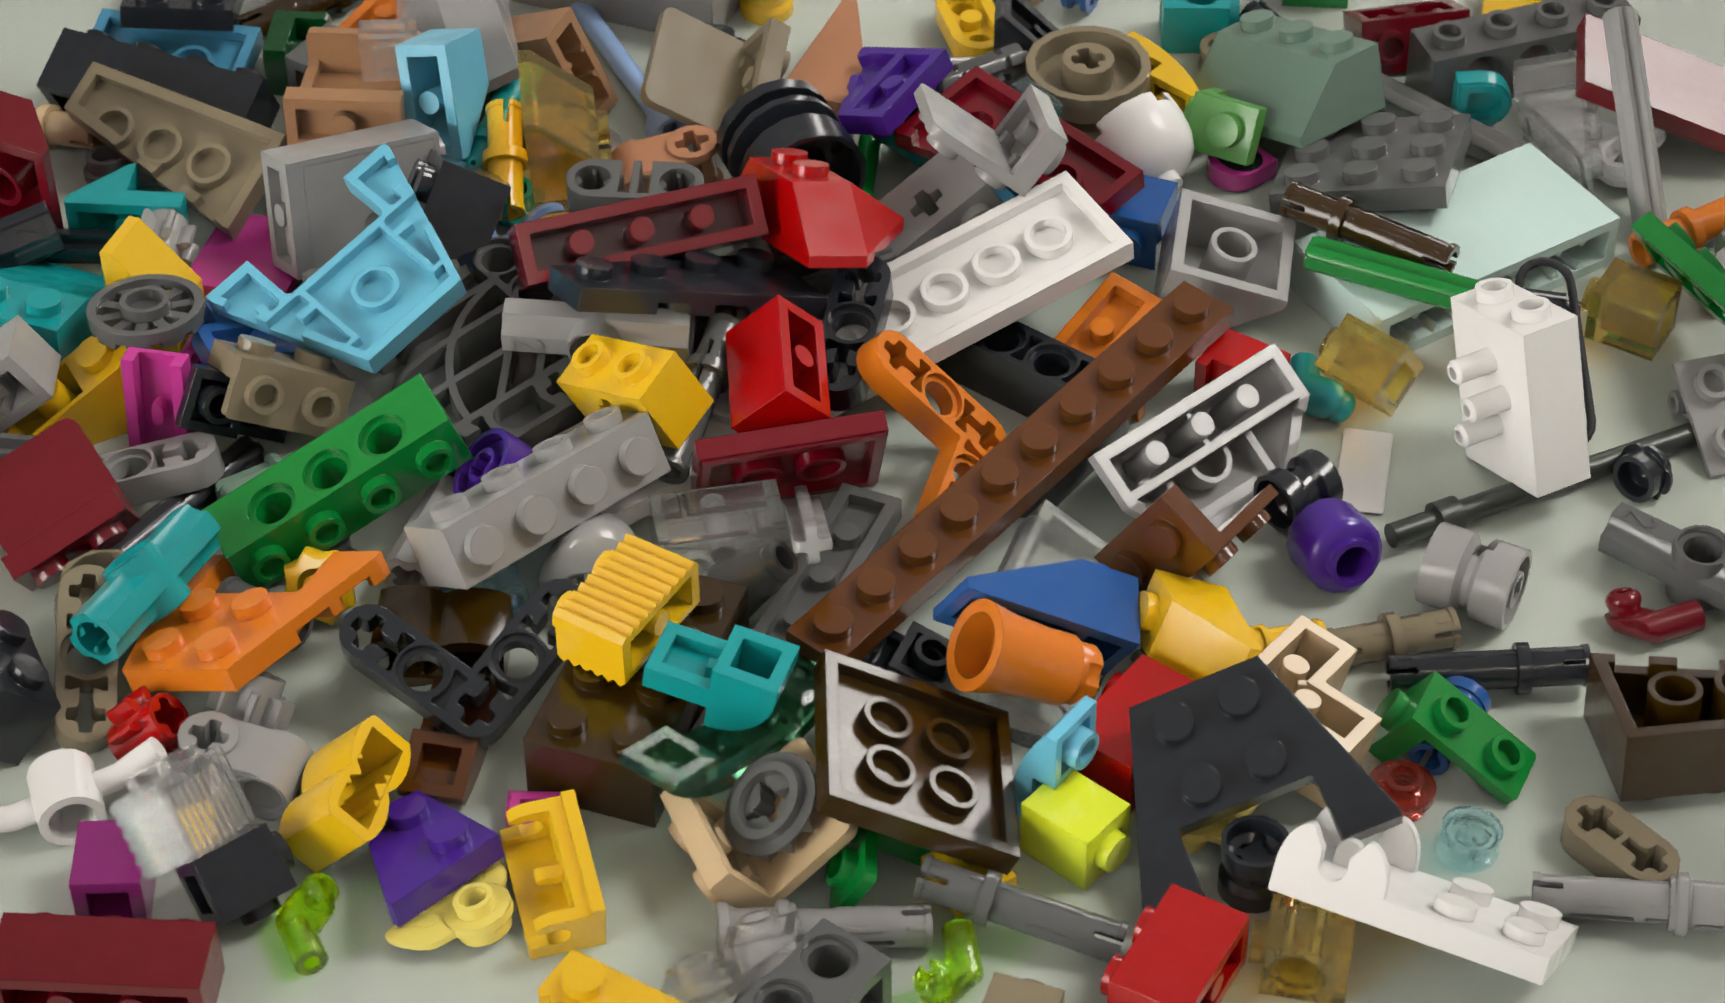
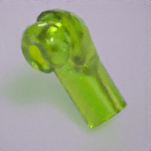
[275,873,340,975]
[913,918,984,1003]

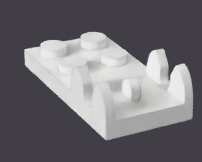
[1268,807,1579,985]

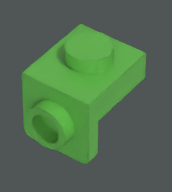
[1183,88,1267,166]

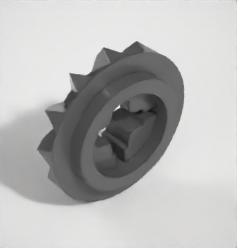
[724,751,817,862]

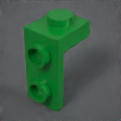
[1368,671,1536,805]

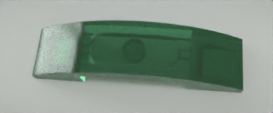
[619,654,816,798]

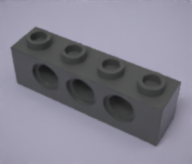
[1405,0,1641,107]

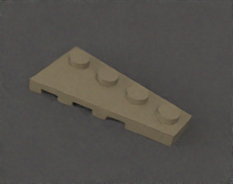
[64,61,287,241]

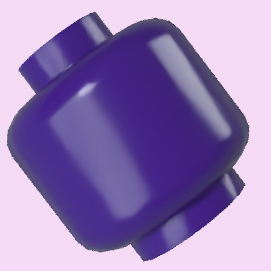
[1286,498,1383,593]

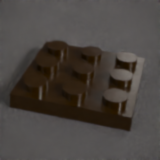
[813,649,1021,875]

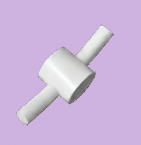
[0,737,167,845]

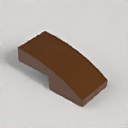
[397,678,499,805]

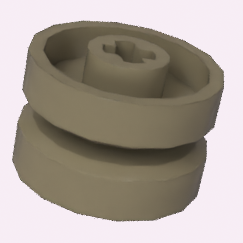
[1025,26,1151,140]

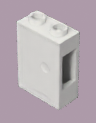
[1447,277,1591,498]

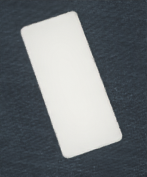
[1338,428,1393,514]

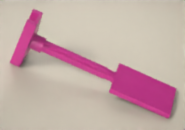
[120,214,299,447]

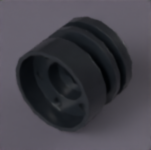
[716,78,866,189]

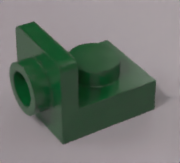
[262,10,332,96]

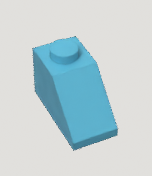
[394,28,489,160]

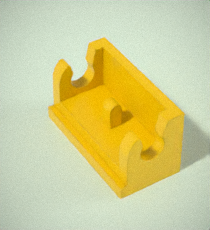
[499,789,606,960]

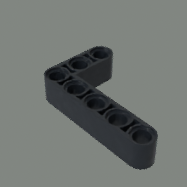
[936,321,1129,518]

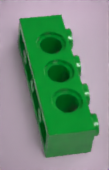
[201,373,474,589]

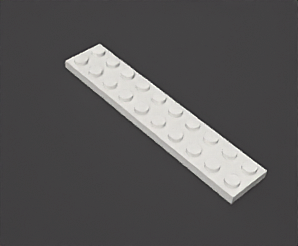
[553,171,1134,526]

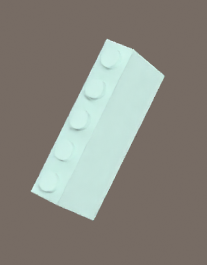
[1290,143,1620,367]

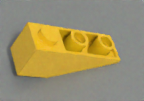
[3,335,128,445]

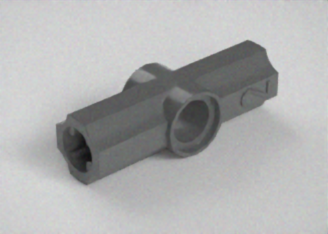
[1598,502,1725,612]

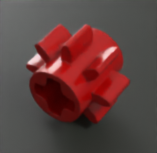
[106,685,189,776]

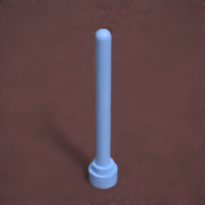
[571,3,691,146]

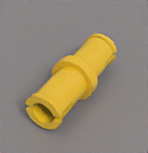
[482,99,529,221]

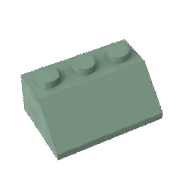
[1195,9,1386,148]

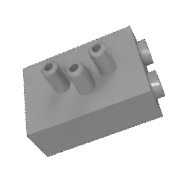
[260,119,446,280]

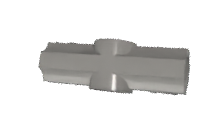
[501,297,696,363]

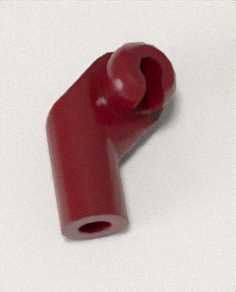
[1604,587,1706,644]

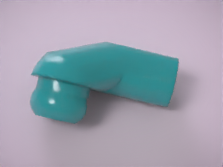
[1290,352,1356,423]

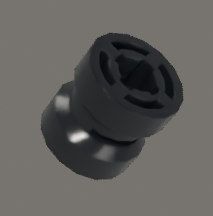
[1253,449,1344,533]
[1217,815,1289,914]

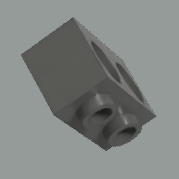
[733,918,892,1003]

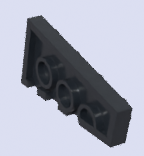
[548,248,828,320]

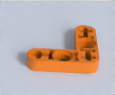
[856,330,1007,517]

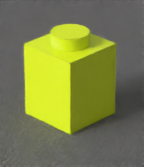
[1020,770,1132,891]

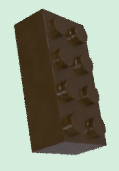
[523,575,749,828]

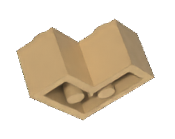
[1258,614,1382,809]

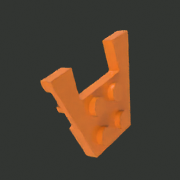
[122,551,391,692]

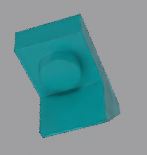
[64,163,190,235]

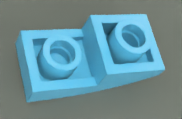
[1014,695,1099,818]

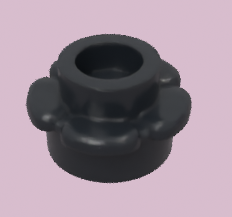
[1612,442,1673,503]

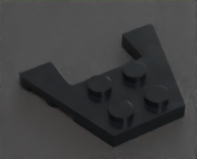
[1129,655,1403,910]

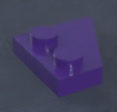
[838,47,954,138]
[368,790,505,927]

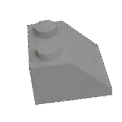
[1154,188,1297,328]

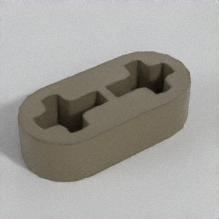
[1560,795,1681,881]

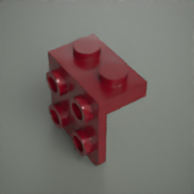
[0,418,141,591]

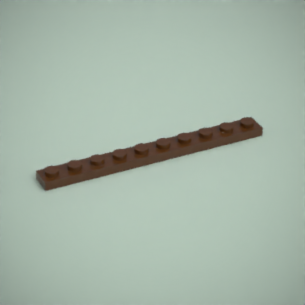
[786,281,1234,666]

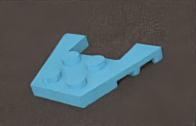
[205,143,467,374]

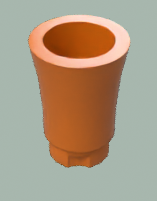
[946,598,1104,706]

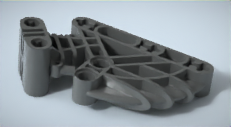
[392,159,737,477]

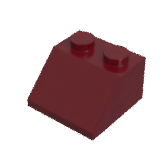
[0,91,64,229]

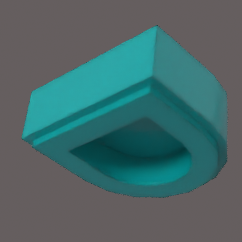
[1451,70,1512,126]

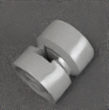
[1415,521,1532,631]

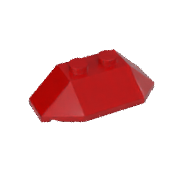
[741,148,904,268]

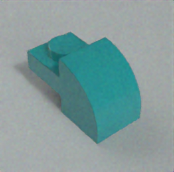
[642,621,800,731]

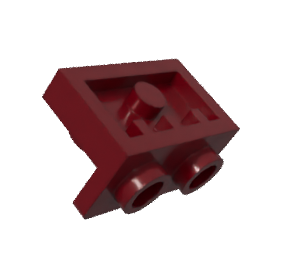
[1343,0,1470,75]

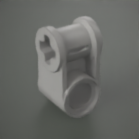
[177,711,314,821]

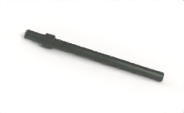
[1384,422,1698,548]

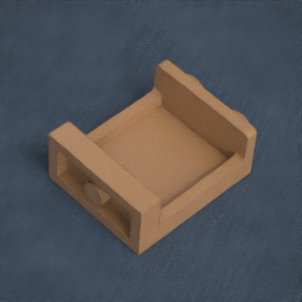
[282,27,421,145]

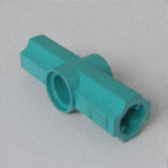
[69,504,221,665]

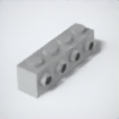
[403,406,671,590]

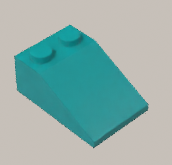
[0,262,106,362]

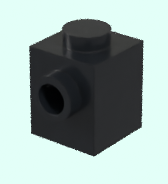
[173,823,297,926]

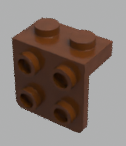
[1094,484,1279,593]

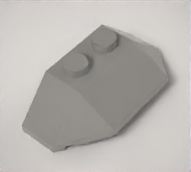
[1088,342,1310,529]

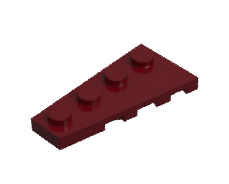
[894,65,1145,216]

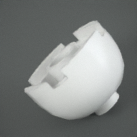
[1095,91,1194,191]

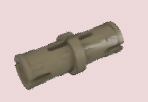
[1326,606,1462,666]

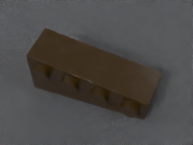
[1583,653,1725,802]

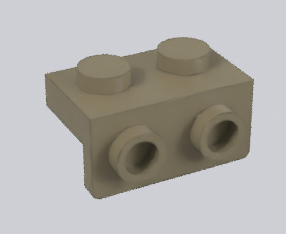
[208,334,356,437]

